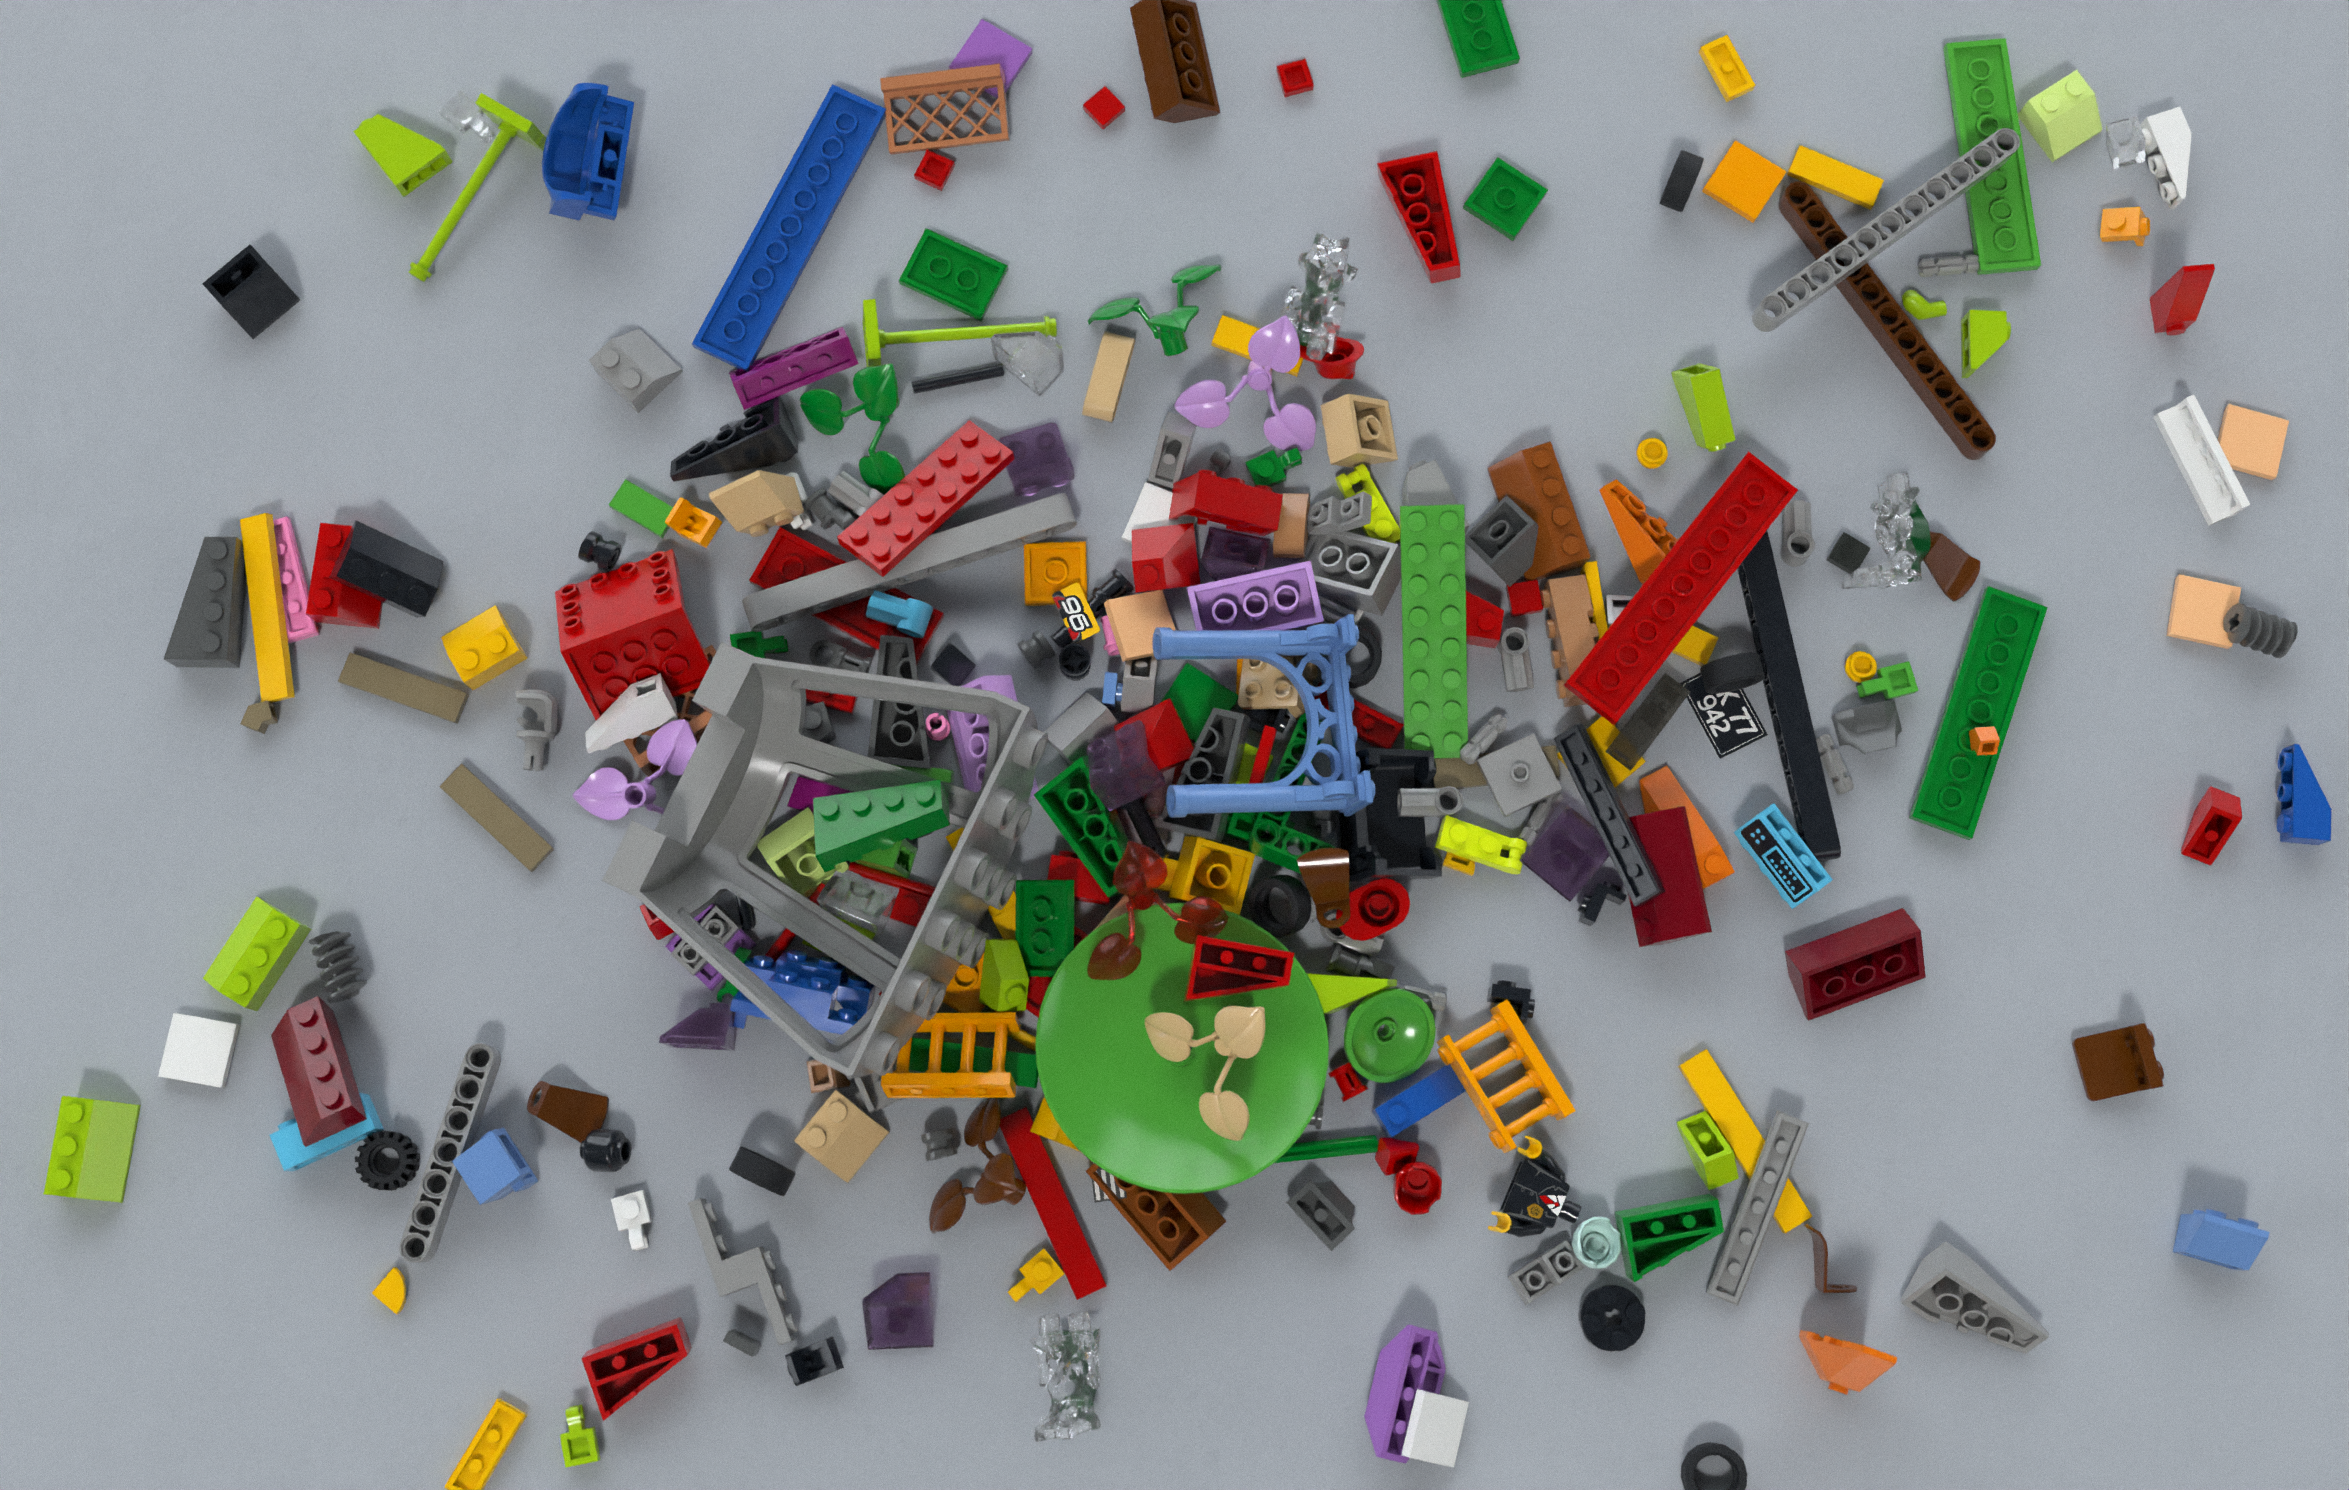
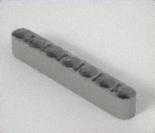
[399,1043,501,1263]

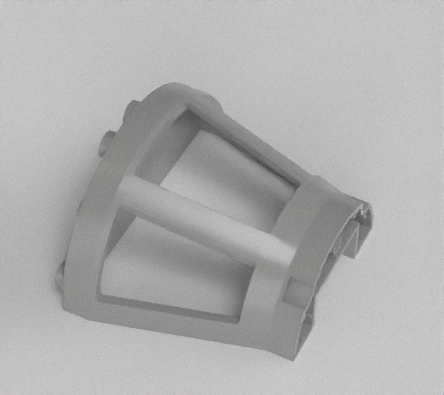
[602,642,1048,1078]

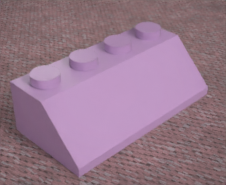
[1187,561,1324,631]
[947,675,1039,800]

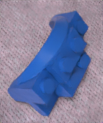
[542,83,634,221]
[730,950,875,1035]

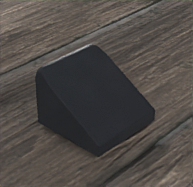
[931,643,976,686]

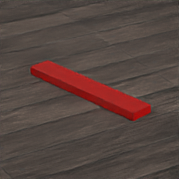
[999,1107,1107,1300]

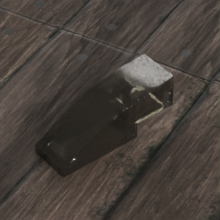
[1605,673,1690,771]

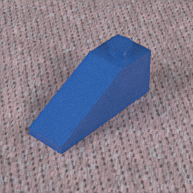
[1372,1064,1466,1138]

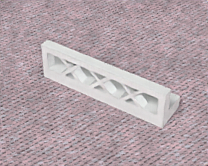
[2153,395,2250,526]

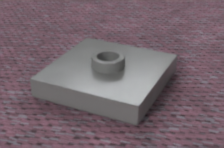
[1476,734,1562,818]

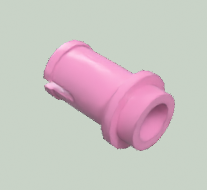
[1100,615,1120,656]
[925,713,951,741]

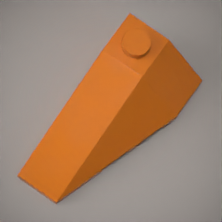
[1599,479,1681,584]
[1639,766,1735,890]
[1799,1330,1898,1395]

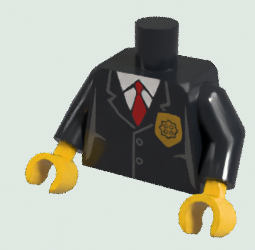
[1488,1135,1581,1237]

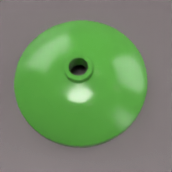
[1344,989,1436,1083]

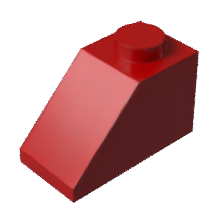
[2181,786,2242,866]
[1047,851,1110,906]

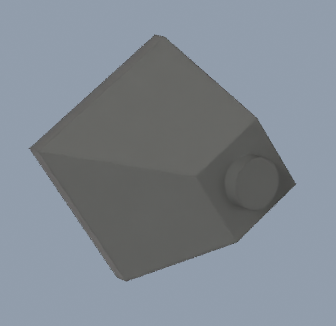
[1465,495,1539,587]

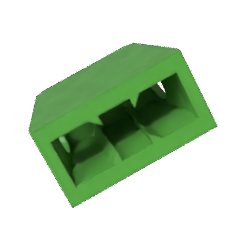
[855,839,918,878]

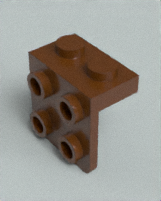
[2072,1023,2164,1101]

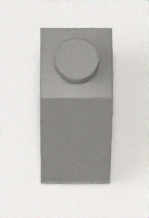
[1148,412,1197,489]
[1121,656,1158,715]

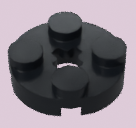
[1578,1285,1646,1351]

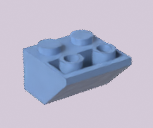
[2173,1209,2270,1271]

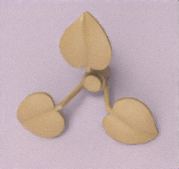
[1144,1006,1265,1141]

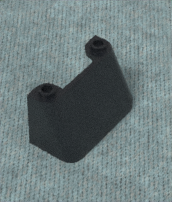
[1339,748,1443,882]

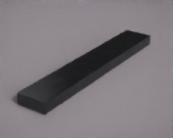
[1554,723,1665,907]

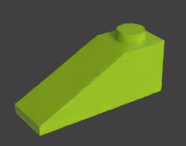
[1307,973,1397,1014]

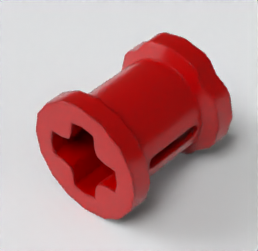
[1328,1062,1368,1102]

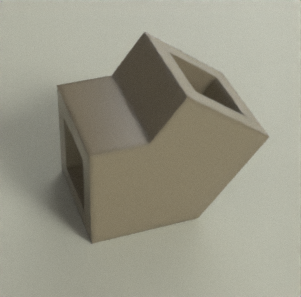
[240,700,278,734]

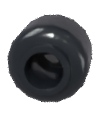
[580,1129,631,1172]

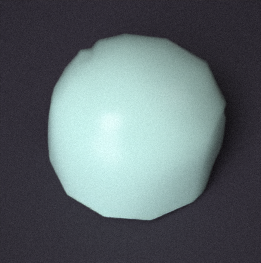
[1572,1217,1621,1269]

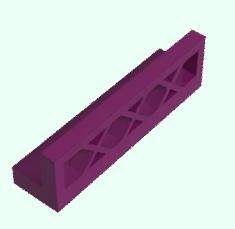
[729,327,859,410]

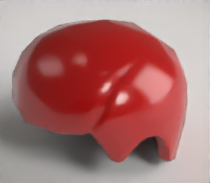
[1393,1161,1442,1215]

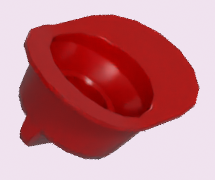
[1300,332,1364,379]
[1336,878,1410,941]

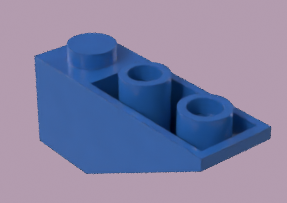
[2277,744,2332,845]

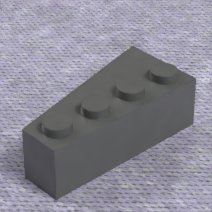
[1154,708,1251,843]

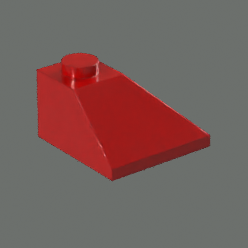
[1132,523,1201,593]
[1114,698,1194,783]

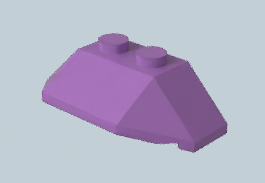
[1364,1324,1446,1464]

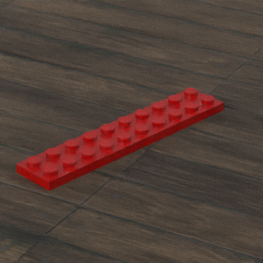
[1563,451,1798,725]

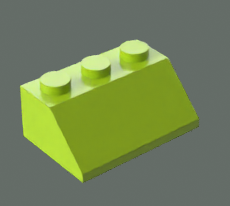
[203,896,311,1011]
[43,1096,141,1203]

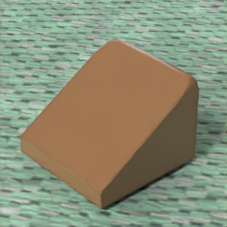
[806,1060,850,1093]

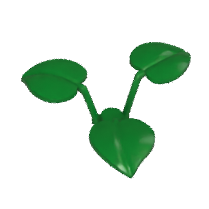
[1088,265,1222,356]
[799,363,905,495]

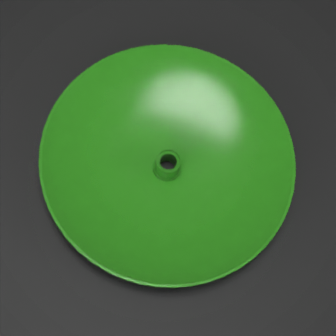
[1035,903,1329,1194]

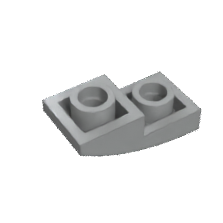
[1308,491,1372,535]
[671,905,742,976]
[1508,1240,1584,1305]

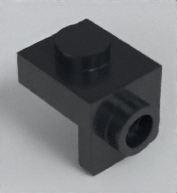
[1242,708,1290,734]
[1577,881,1627,926]
[1487,980,1535,1025]
[785,1336,844,1386]

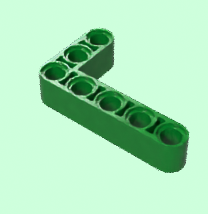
[1248,713,1335,874]

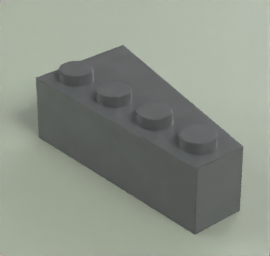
[164,537,246,668]
[867,635,931,769]

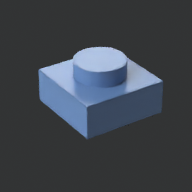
[1102,672,1123,710]

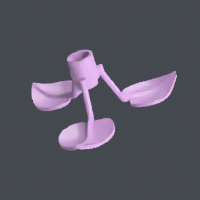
[1175,315,1316,452]
[573,719,698,820]

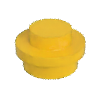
[1636,438,1668,469]
[1844,651,1877,683]

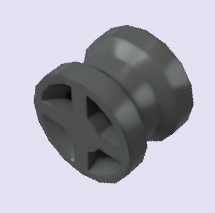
[1017,630,1056,669]
[921,1128,958,1161]

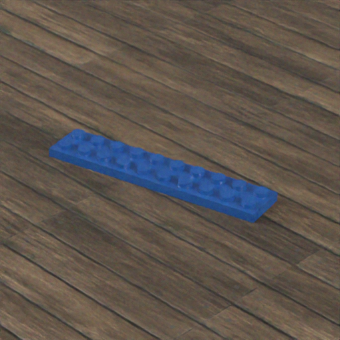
[692,84,886,372]

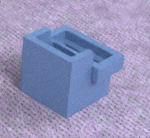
[452,1128,538,1205]

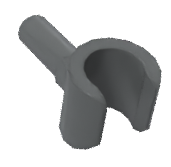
[1209,448,1231,477]

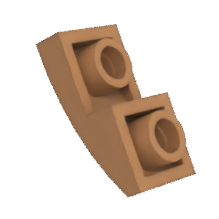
[1273,493,1310,558]

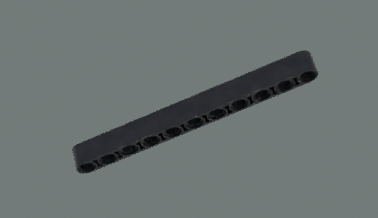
[1737,531,1841,862]

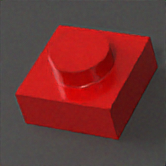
[889,888,930,928]

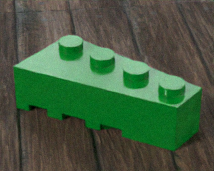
[1034,755,1144,898]
[813,780,950,872]

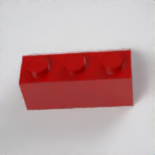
[306,523,383,629]

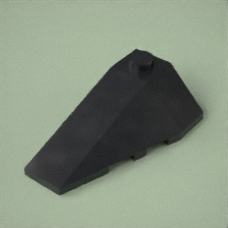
[670,396,798,482]

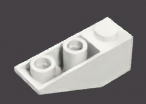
[2136,107,2192,210]
[585,673,678,753]

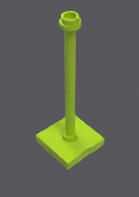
[408,93,546,282]
[862,299,1057,367]

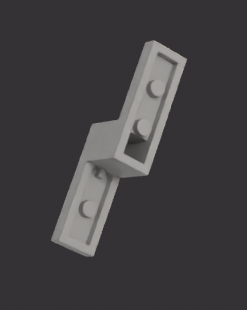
[688,1198,798,1345]

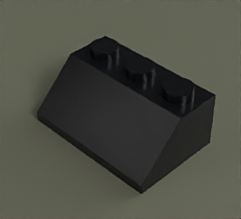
[329,520,444,618]

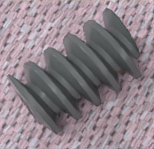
[2223,603,2298,658]
[309,931,367,1003]

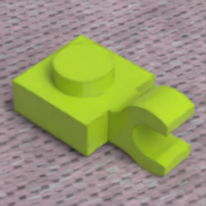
[560,1404,601,1468]

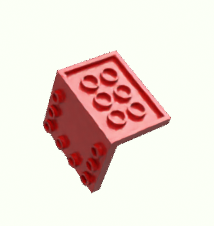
[555,549,711,720]

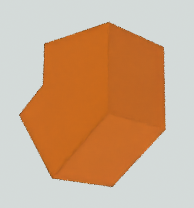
[1969,726,2000,756]

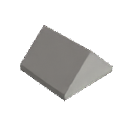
[1044,692,1119,767]

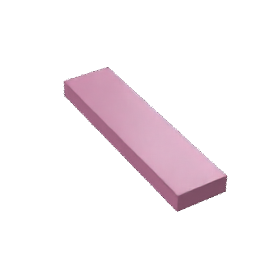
[273,516,320,644]

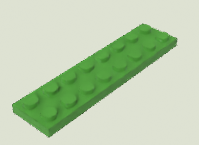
[1943,38,2041,275]
[1400,504,1468,758]

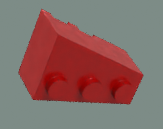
[1169,470,1283,536]
[1466,591,1504,649]
[1184,935,1294,1002]
[581,1317,692,1421]

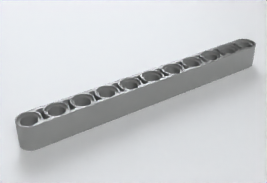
[1752,128,2020,332]
[742,493,1077,632]

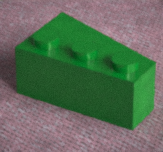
[1614,1194,1724,1282]

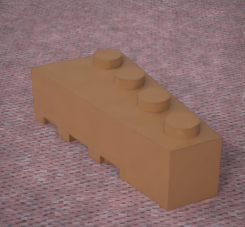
[1540,575,1599,707]

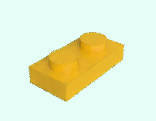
[1699,35,1755,102]

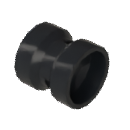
[578,531,622,572]
[1059,644,1091,681]

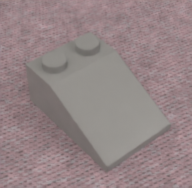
[1297,531,1401,616]

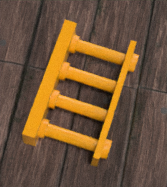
[1437,999,1576,1153]
[881,1010,1021,1098]

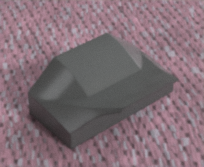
[1831,700,1902,754]
[1286,1180,1355,1251]

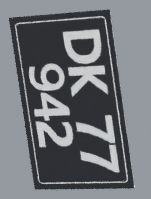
[1679,673,1768,759]

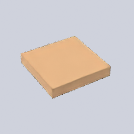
[2218,404,2289,480]
[2166,574,2241,649]
[1104,590,1176,662]

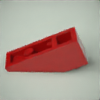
[2149,264,2215,336]

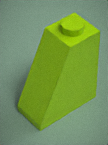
[353,114,453,197]
[1671,363,1735,452]

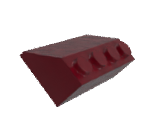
[1628,806,1712,947]
[1785,908,1926,1021]
[271,996,367,1147]

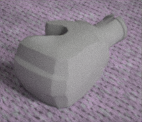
[516,689,558,771]

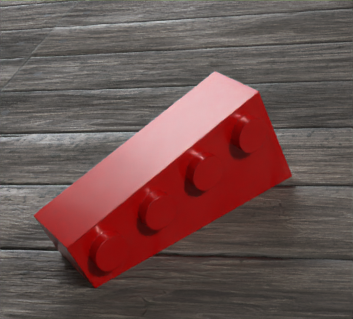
[1377,151,1461,284]

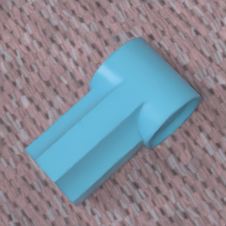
[866,590,934,638]

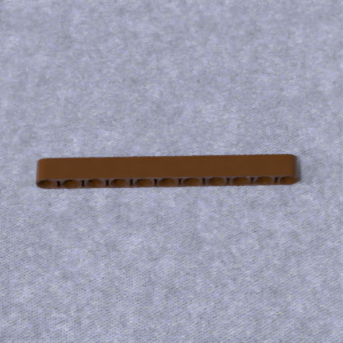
[1778,181,1996,460]

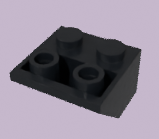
[202,244,300,339]

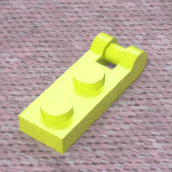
[1335,463,1400,544]
[1435,815,1527,874]

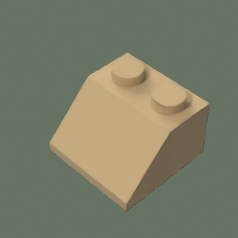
[1321,394,1398,467]
[709,470,804,537]
[794,1090,889,1183]

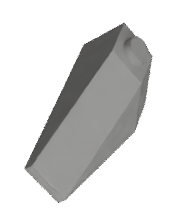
[1901,1241,2049,1354]

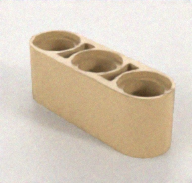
[1082,331,1135,422]

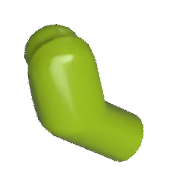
[1902,290,1947,320]

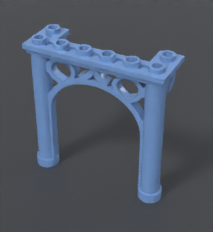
[1152,614,1375,818]

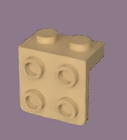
[1238,656,1318,720]

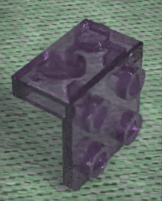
[999,422,1074,497]
[1087,720,1166,811]

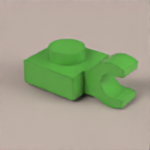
[1856,661,1919,701]

